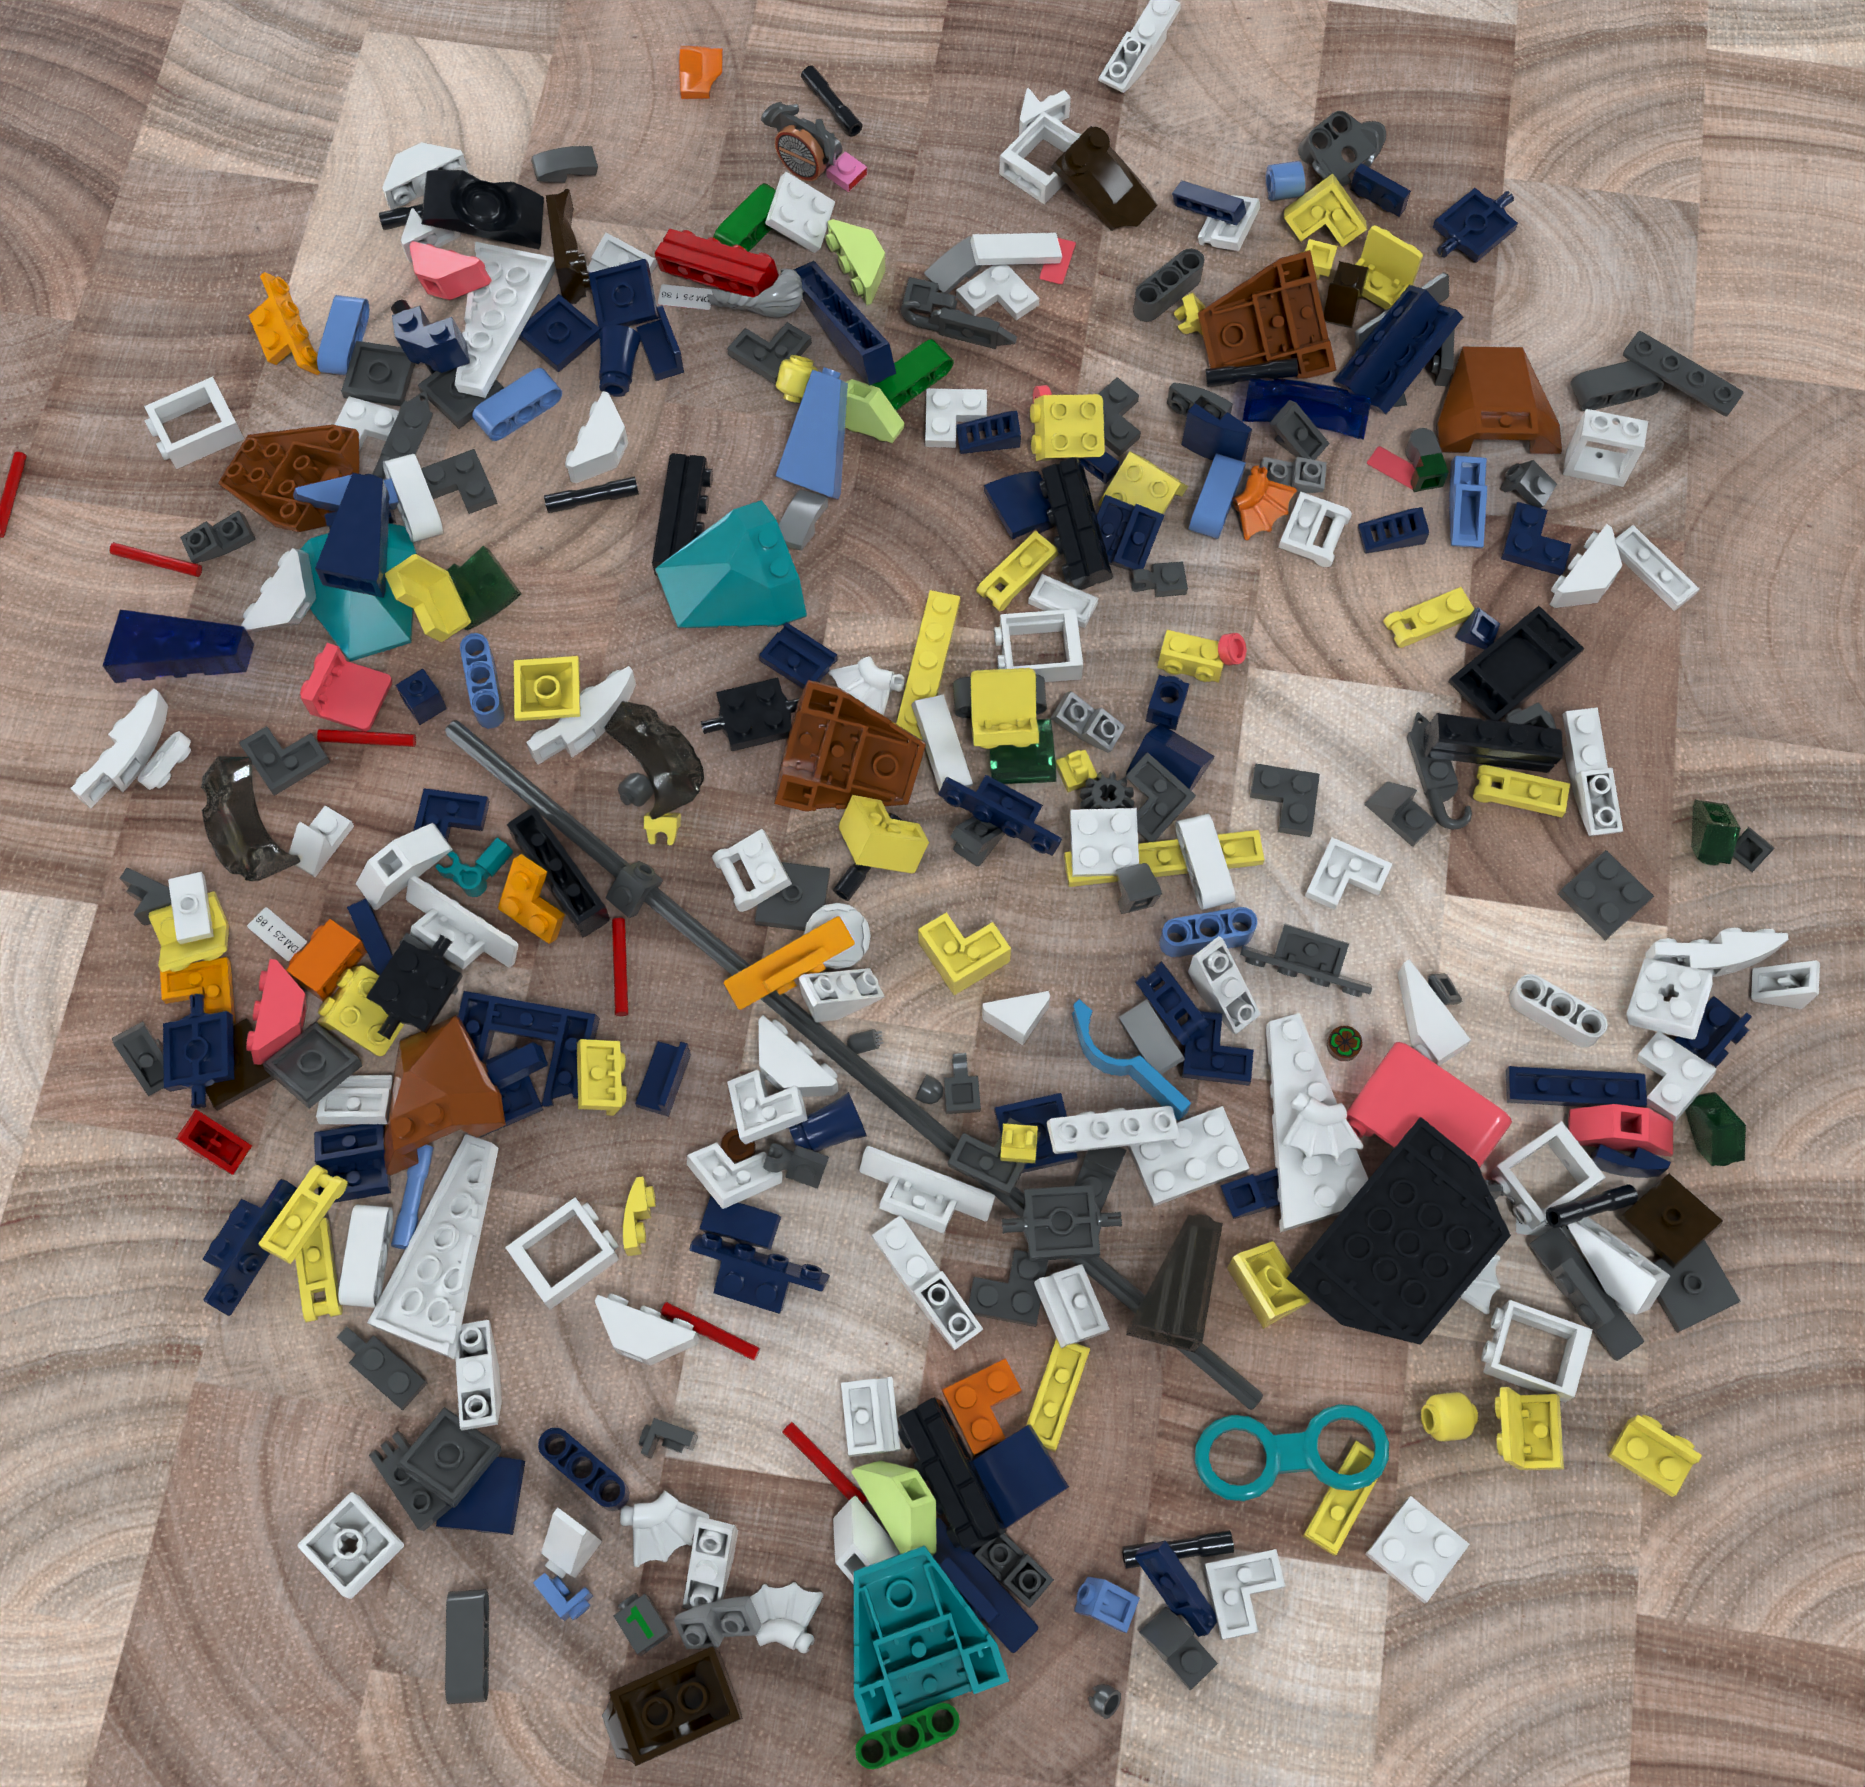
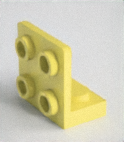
[1098,451,1188,514]
[149,891,229,972]

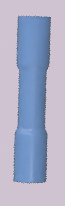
[391,1145,434,1250]

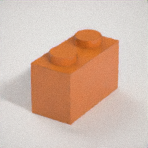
[286,919,367,1002]

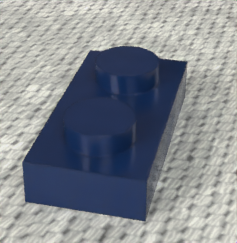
[1350,163,1411,217]

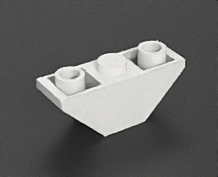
[382,142,469,210]
[565,391,628,484]
[1549,524,1622,608]
[240,548,316,632]
[356,823,453,910]
[1188,936,1261,1034]
[799,968,885,1023]
[758,1015,838,1097]
[595,1293,699,1366]
[455,1320,502,1431]
[833,1496,901,1585]
[682,1516,738,1609]

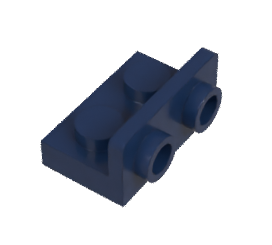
[1674,996,1752,1068]

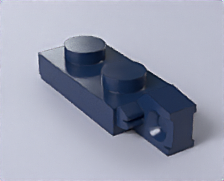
[1135,1540,1217,1637]

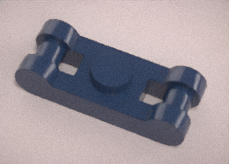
[1135,961,1210,1046]

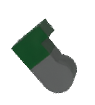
[1405,428,1449,492]

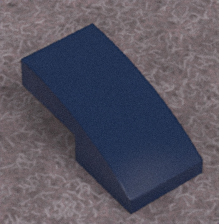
[1590,1144,1671,1178]
[1221,1168,1280,1219]
[699,1196,781,1250]

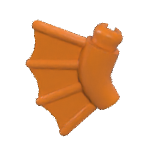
[1232,465,1297,540]

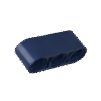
[538,1427,630,1511]

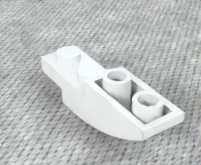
[1099,0,1181,93]
[526,666,636,765]
[71,688,168,809]
[1562,707,1623,836]
[1645,928,1789,977]
[871,1215,983,1351]

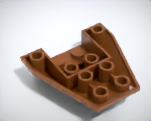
[1437,346,1562,454]
[218,424,359,532]

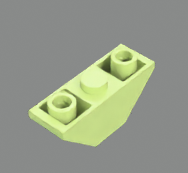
[825,219,885,306]
[845,379,904,443]
[851,1460,936,1556]

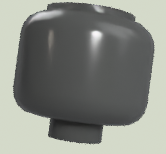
[618,773,654,807]

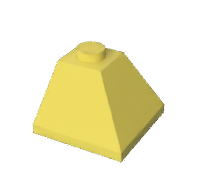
[514,656,581,721]

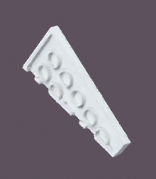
[455,242,556,398]
[1266,1013,1368,1233]
[367,1134,499,1359]

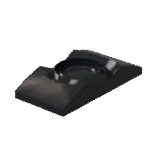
[421,170,544,250]
[1448,606,1584,721]

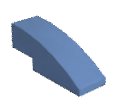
[1449,456,1487,548]
[293,475,399,512]

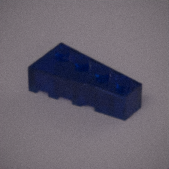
[103,609,254,683]

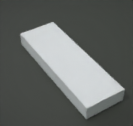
[970,233,1062,265]
[1615,525,1699,611]
[911,695,973,791]

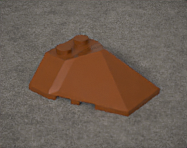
[1198,250,1337,379]
[774,680,926,812]
[384,1015,506,1176]

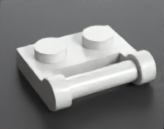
[1278,492,1352,567]
[712,829,792,912]

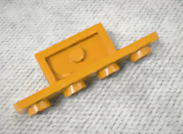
[248,272,321,375]
[723,916,855,1010]

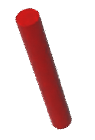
[0,452,27,538]
[109,542,202,577]
[317,729,416,747]
[612,918,628,1016]
[660,1302,760,1361]
[782,1422,868,1505]

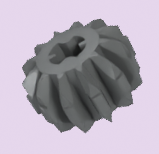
[1080,771,1135,809]

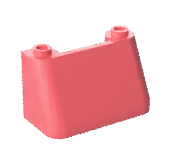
[1346,1042,1512,1168]

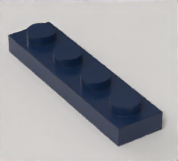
[1506,1066,1647,1108]

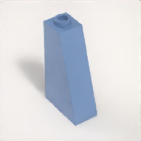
[776,367,848,499]

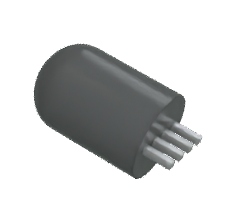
[847,1029,883,1054]

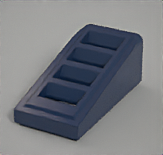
[956,411,1021,454]
[1358,507,1429,554]

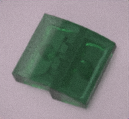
[446,546,522,631]
[989,719,1056,784]

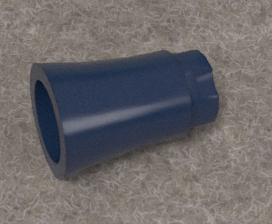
[599,325,641,397]
[789,1092,867,1152]

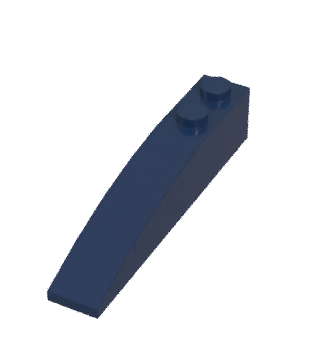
[793,261,896,386]

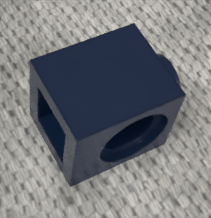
[395,669,447,725]
[1145,675,1190,731]

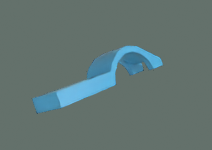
[1072,999,1191,1122]

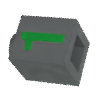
[613,1593,672,1656]

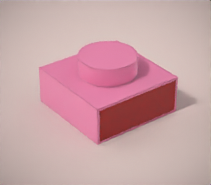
[826,152,867,192]

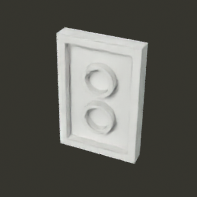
[1128,1106,1250,1207]

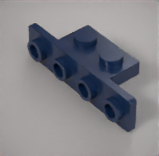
[938,775,1062,856]
[202,1179,297,1316]
[689,1233,830,1314]
[933,1518,1038,1653]

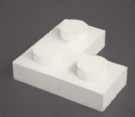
[956,265,1040,320]
[925,388,987,448]
[335,396,399,451]
[1305,837,1392,910]
[1637,1031,1717,1123]
[727,1070,808,1144]
[687,1142,783,1209]
[1204,1549,1285,1640]

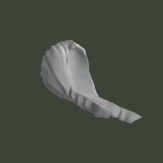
[707,269,804,318]

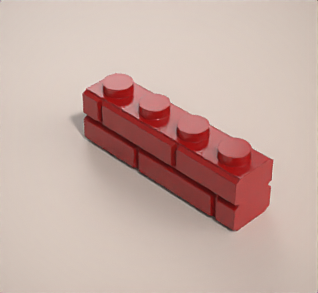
[655,229,779,298]

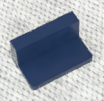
[636,305,684,381]
[635,1041,691,1117]

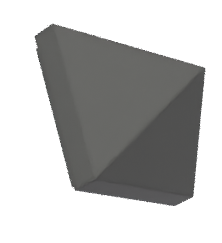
[1727,827,1775,872]
[1428,973,1463,1005]

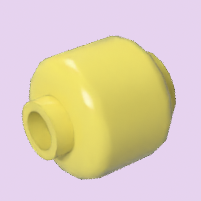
[776,355,819,403]
[1421,1392,1478,1442]

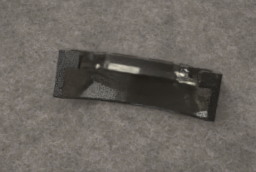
[604,701,704,820]
[201,756,300,881]

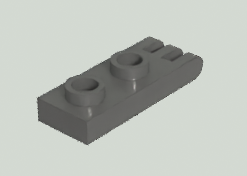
[369,1431,452,1532]

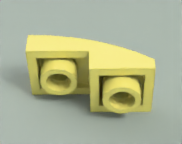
[623,1176,656,1256]

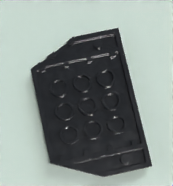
[1286,1117,1511,1345]

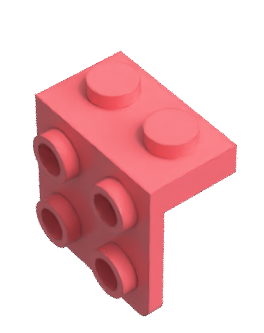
[300,643,392,731]

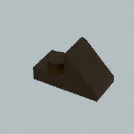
[1324,261,1369,328]

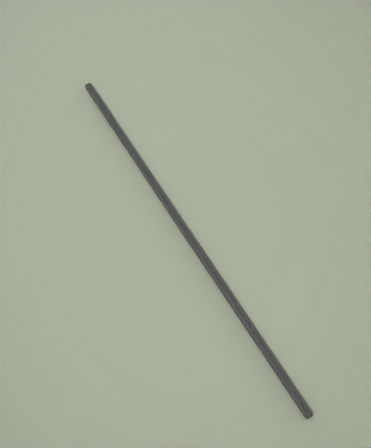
[445,720,1263,1410]

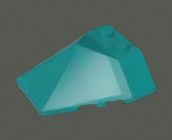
[655,500,807,628]
[300,523,417,662]
[854,1546,1009,1734]

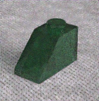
[1691,800,1741,866]
[1685,1092,1746,1166]

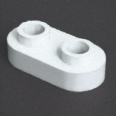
[138,731,191,790]

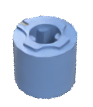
[1266,161,1305,201]

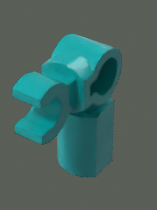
[435,838,514,897]

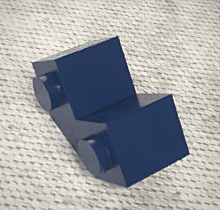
[392,306,470,373]

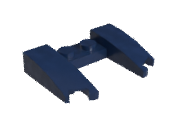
[458,991,600,1107]

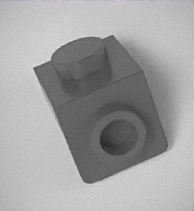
[1501,460,1557,508]
[1504,702,1556,729]
[606,861,663,918]

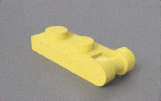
[976,531,1058,611]
[1383,587,1474,648]
[1473,765,1570,818]
[258,1165,348,1264]
[295,1218,343,1322]

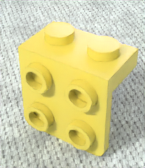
[1355,225,1423,310]
[1030,394,1105,461]
[970,668,1039,749]
[317,965,404,1056]
[1495,1387,1564,1470]

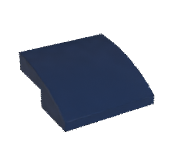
[1181,403,1252,462]
[984,471,1056,540]
[1097,494,1165,571]
[314,1124,391,1203]
[973,1424,1069,1529]
[436,1457,525,1535]

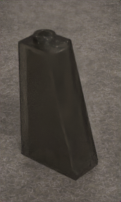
[1126,1214,1223,1353]

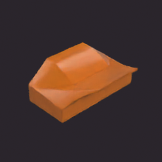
[679,46,723,99]

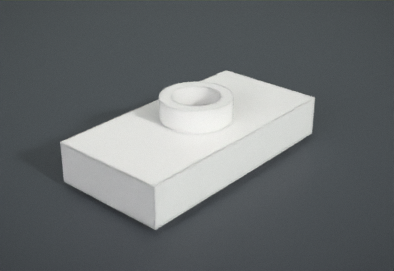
[168,872,214,944]

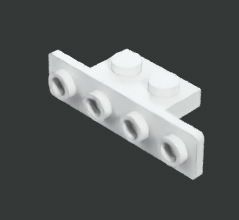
[406,876,518,969]
[1047,1106,1180,1154]
[859,1146,995,1234]

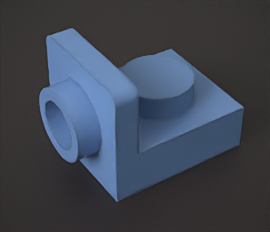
[533,1573,593,1621]
[1074,1577,1140,1633]

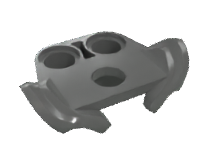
[761,102,843,170]
[1298,111,1386,186]

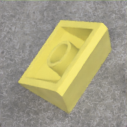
[1227,1241,1310,1329]

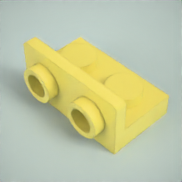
[1157,630,1224,682]
[577,1039,627,1116]
[1608,1415,1702,1497]

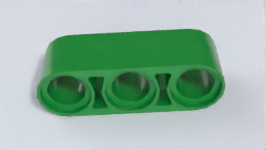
[713,183,776,252]
[872,339,954,410]
[855,1703,960,1770]

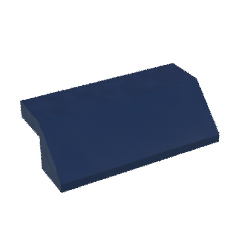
[1333,285,1464,415]

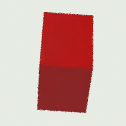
[176,1110,252,1175]

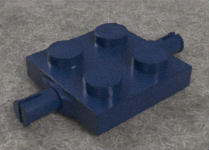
[1433,188,1518,263]
[163,994,234,1109]

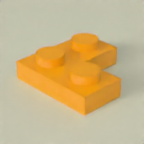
[497,854,565,944]
[160,957,236,1024]

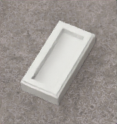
[1028,574,1099,628]

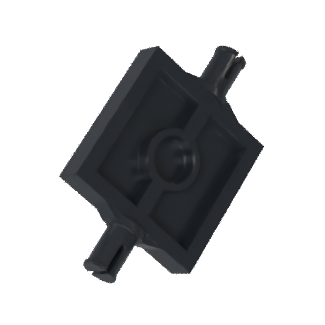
[701,677,800,752]
[366,935,463,1040]

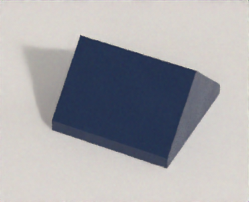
[1126,724,1215,791]

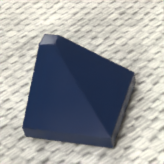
[1455,607,1500,650]

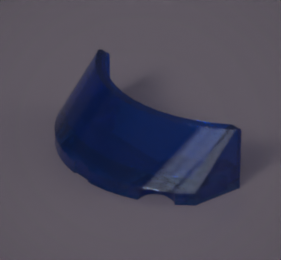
[1242,379,1371,440]

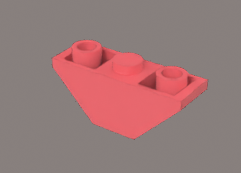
[409,241,492,300]
[246,959,307,1065]
[1568,1104,1673,1157]

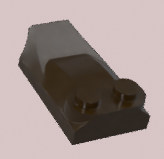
[1051,126,1158,231]
[546,189,591,304]
[602,1646,743,1766]

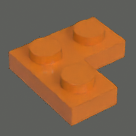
[942,1358,1022,1457]

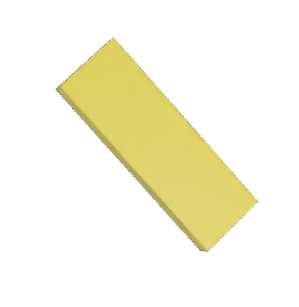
[1026,1338,1090,1452]
[1303,1441,1377,1556]

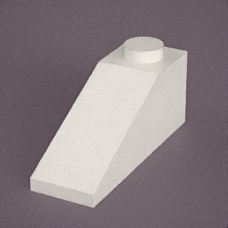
[1398,959,1471,1066]
[1567,1217,1670,1315]
[541,1508,602,1579]

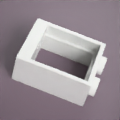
[999,111,1081,204]
[144,377,244,469]
[1563,409,1648,487]
[994,609,1083,682]
[1489,1121,1606,1230]
[505,1197,619,1310]
[1481,1300,1593,1403]

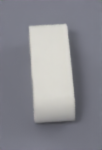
[383,454,443,542]
[1175,814,1235,910]
[1509,974,1608,1047]
[338,1205,393,1308]

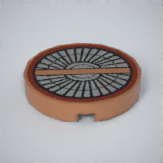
[775,125,826,182]

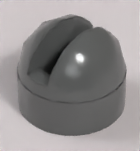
[915,1074,943,1104]
[1088,1684,1121,1719]

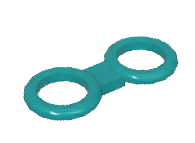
[1195,1404,1389,1502]

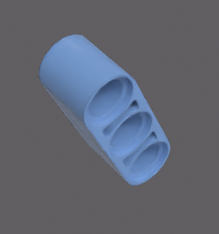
[317,295,370,375]
[472,368,562,441]
[1189,453,1246,539]
[460,633,505,729]
[1159,907,1257,957]

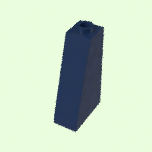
[315,473,390,598]

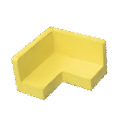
[1284,174,1367,247]
[385,554,471,642]
[839,795,929,873]
[918,912,1011,995]

